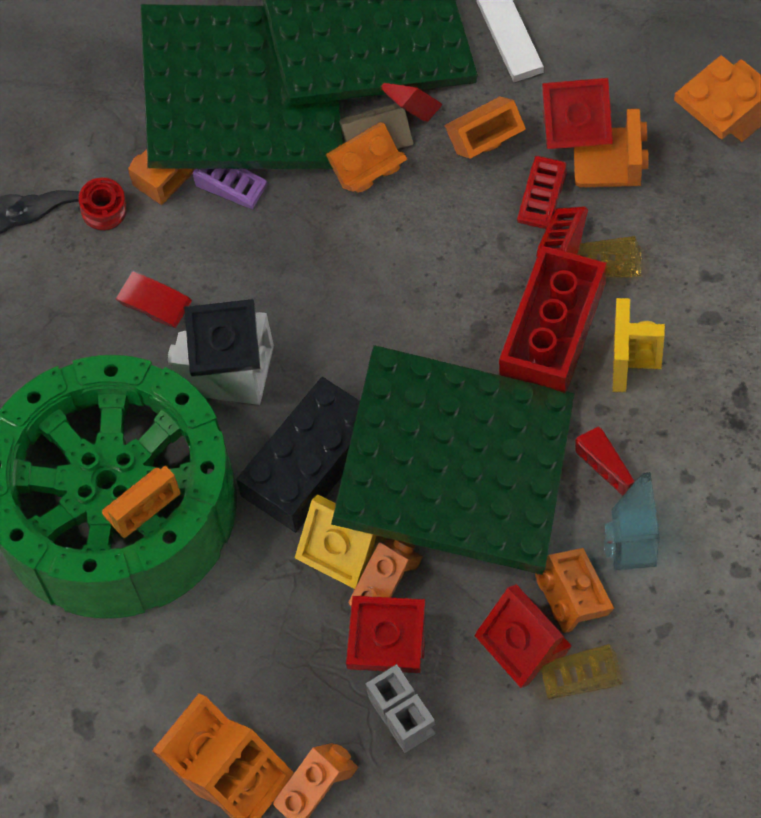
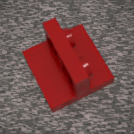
[542,78,613,149]
[474,584,572,688]
[346,596,426,673]

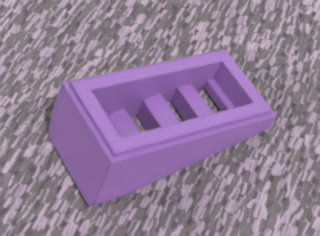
[193,169,268,209]

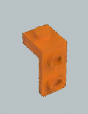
[348,539,423,606]
[273,743,359,818]

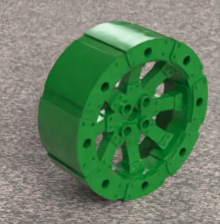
[0,355,237,619]

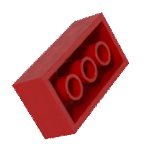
[499,245,607,393]

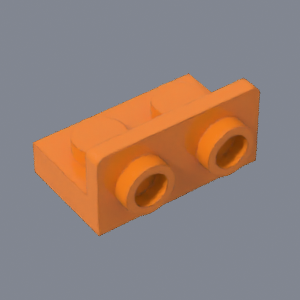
[326,122,407,193]
[102,465,181,539]
[535,548,614,633]

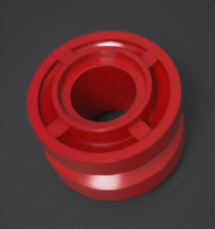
[79,177,126,230]

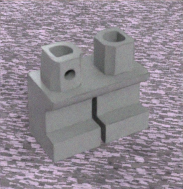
[365,664,436,753]

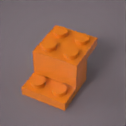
[674,55,761,142]
[152,693,294,818]

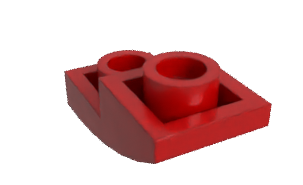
[116,271,192,328]

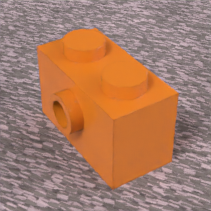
[444,96,526,159]
[128,150,195,205]

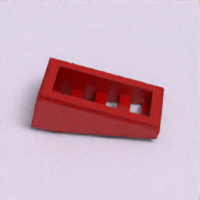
[517,156,567,229]
[536,206,588,257]
[575,426,635,499]

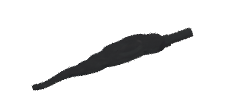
[0,190,80,234]

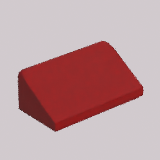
[381,83,442,122]

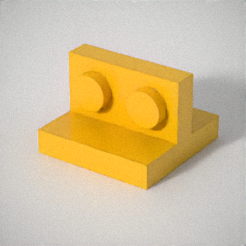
[613,298,665,392]
[295,495,387,589]

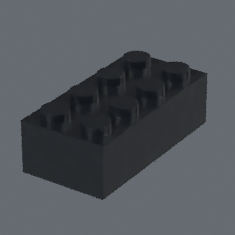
[236,377,360,533]

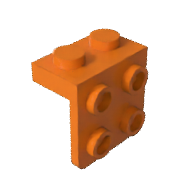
[574,109,648,187]

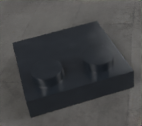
[184,299,261,377]

